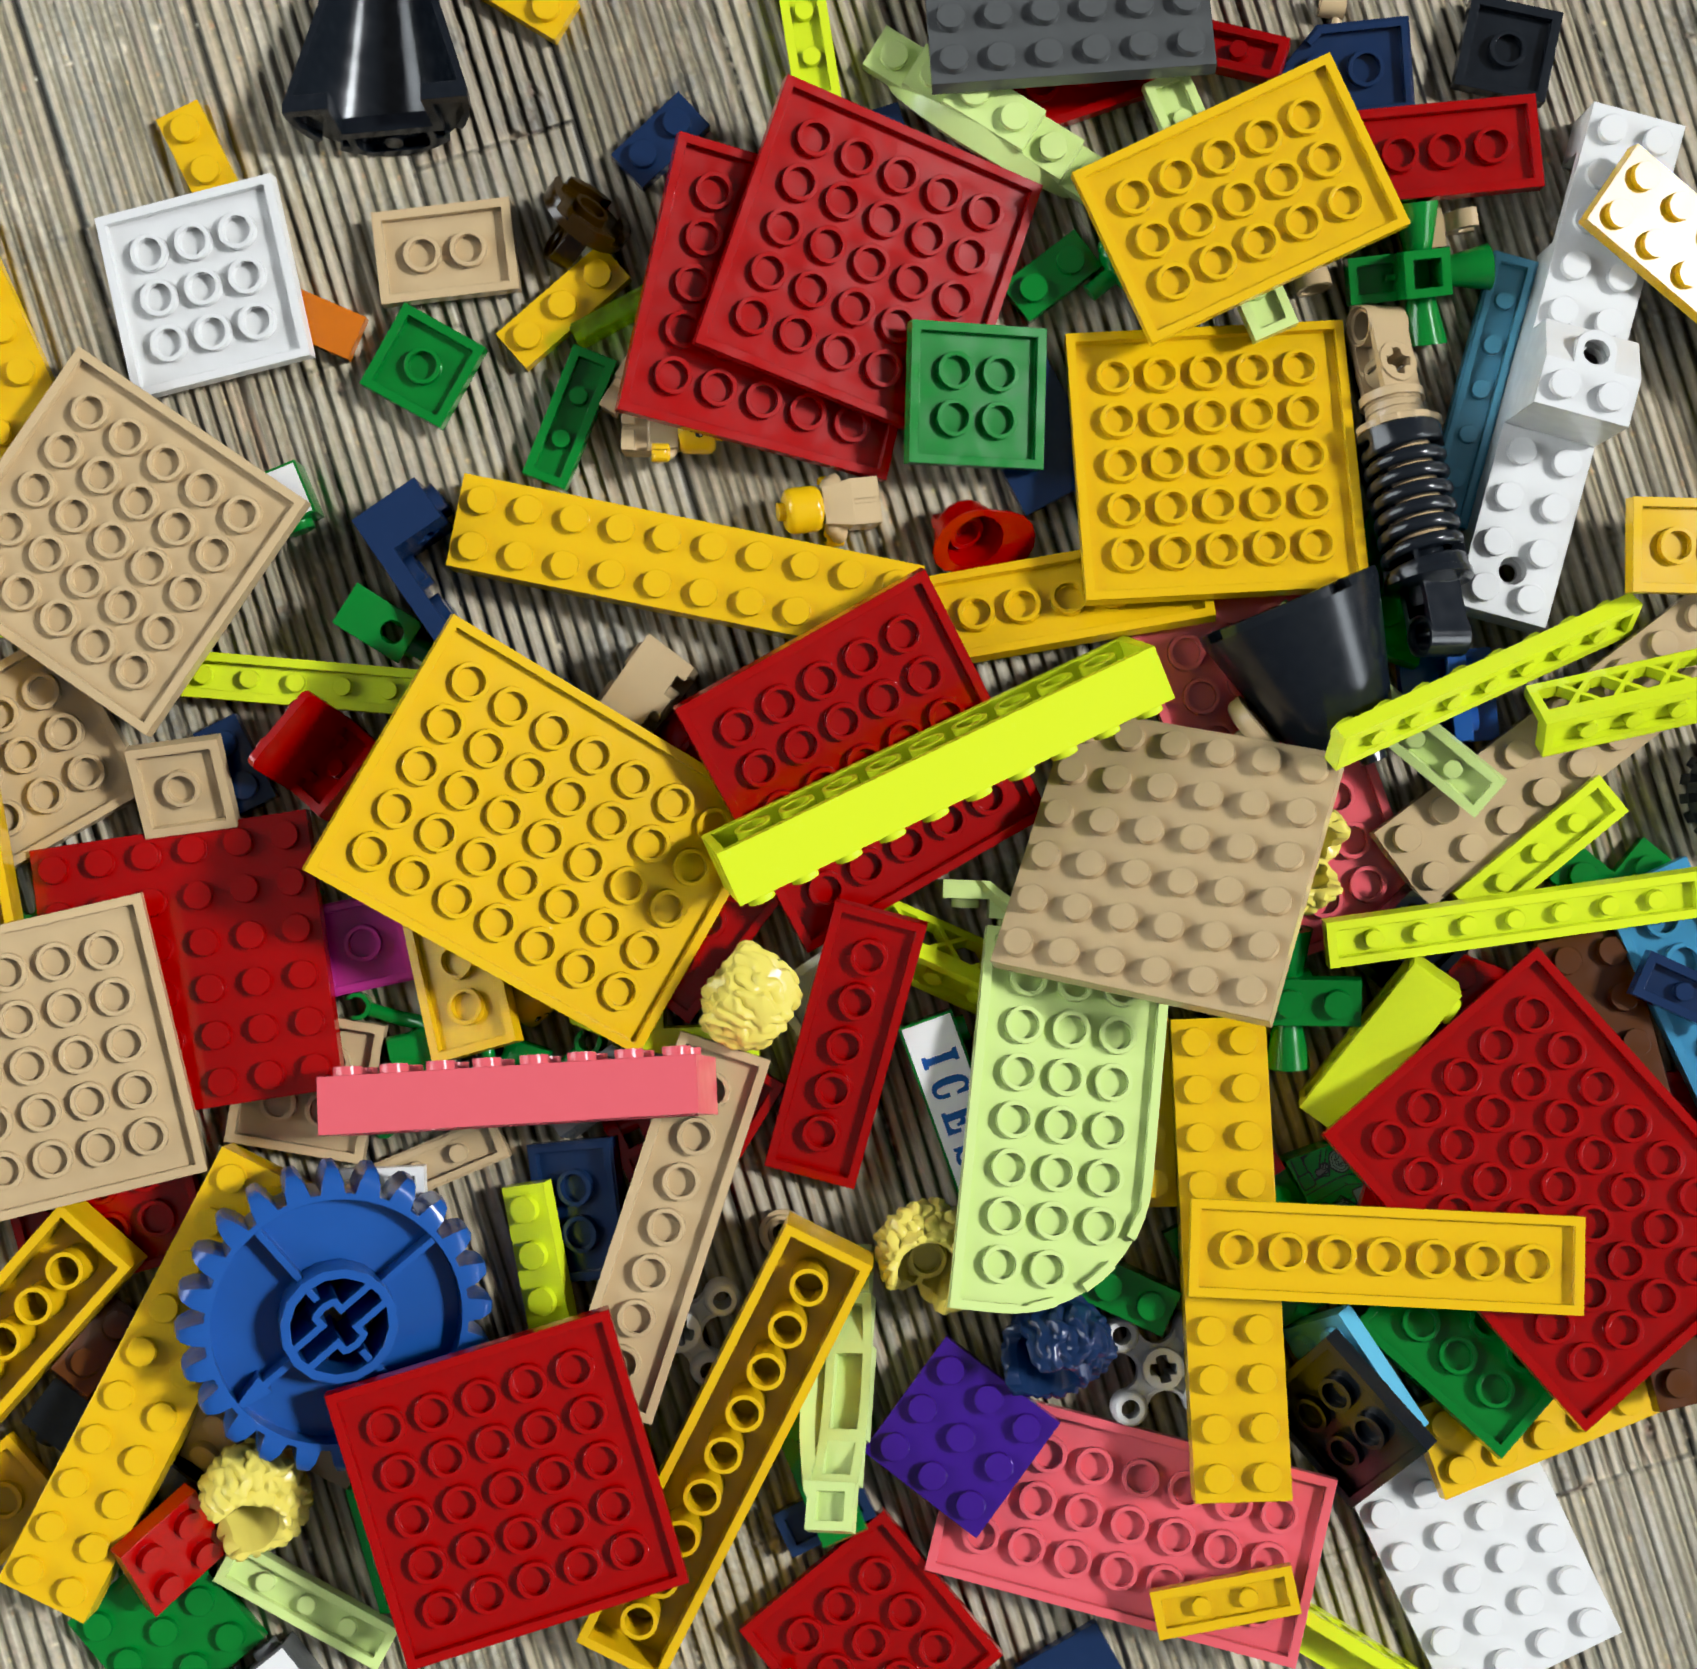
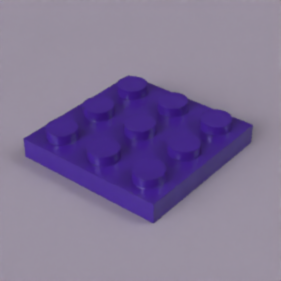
[865,1335,1060,1538]

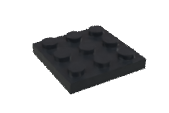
[1286,1328,1437,1509]

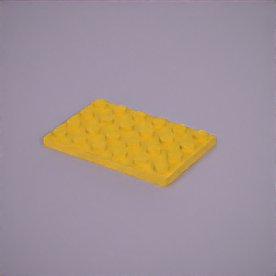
[1071,52,1411,347]

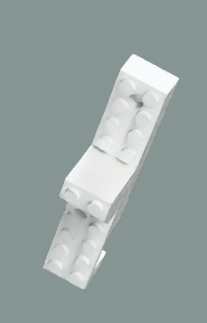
[1461,101,1686,634]

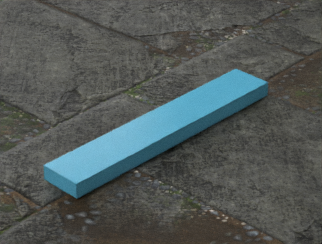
[1443,250,1539,531]

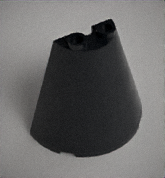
[282,0,470,156]
[1199,564,1392,767]

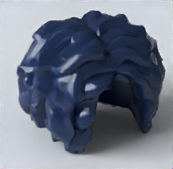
[1001,1295,1118,1399]

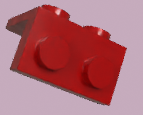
[248,690,377,822]

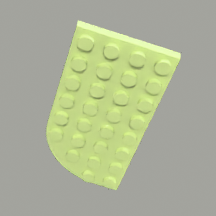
[947,925,1168,1314]

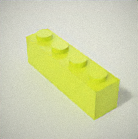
[1299,956,1462,1128]

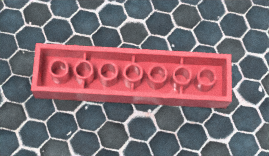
[316,1045,718,1136]

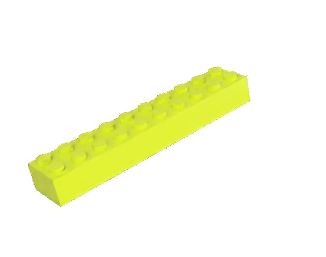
[701,635,1175,907]

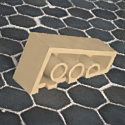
[596,633,700,733]

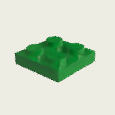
[359,302,488,431]

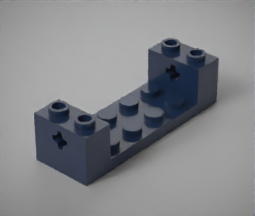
[351,477,574,686]

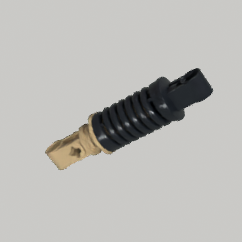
[1346,305,1474,658]

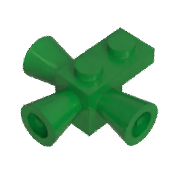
[1343,200,1495,347]
[1216,925,1362,1072]

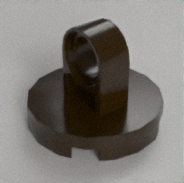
[543,176,631,270]

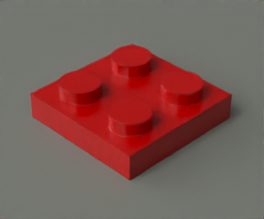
[110,1483,225,1617]

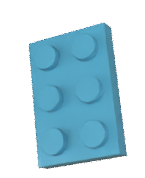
[1283,1304,1429,1427]

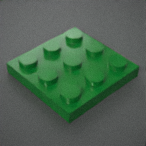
[904,319,1047,471]
[67,1566,268,1669]

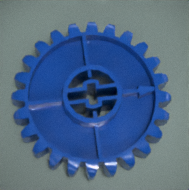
[174,1158,492,1471]

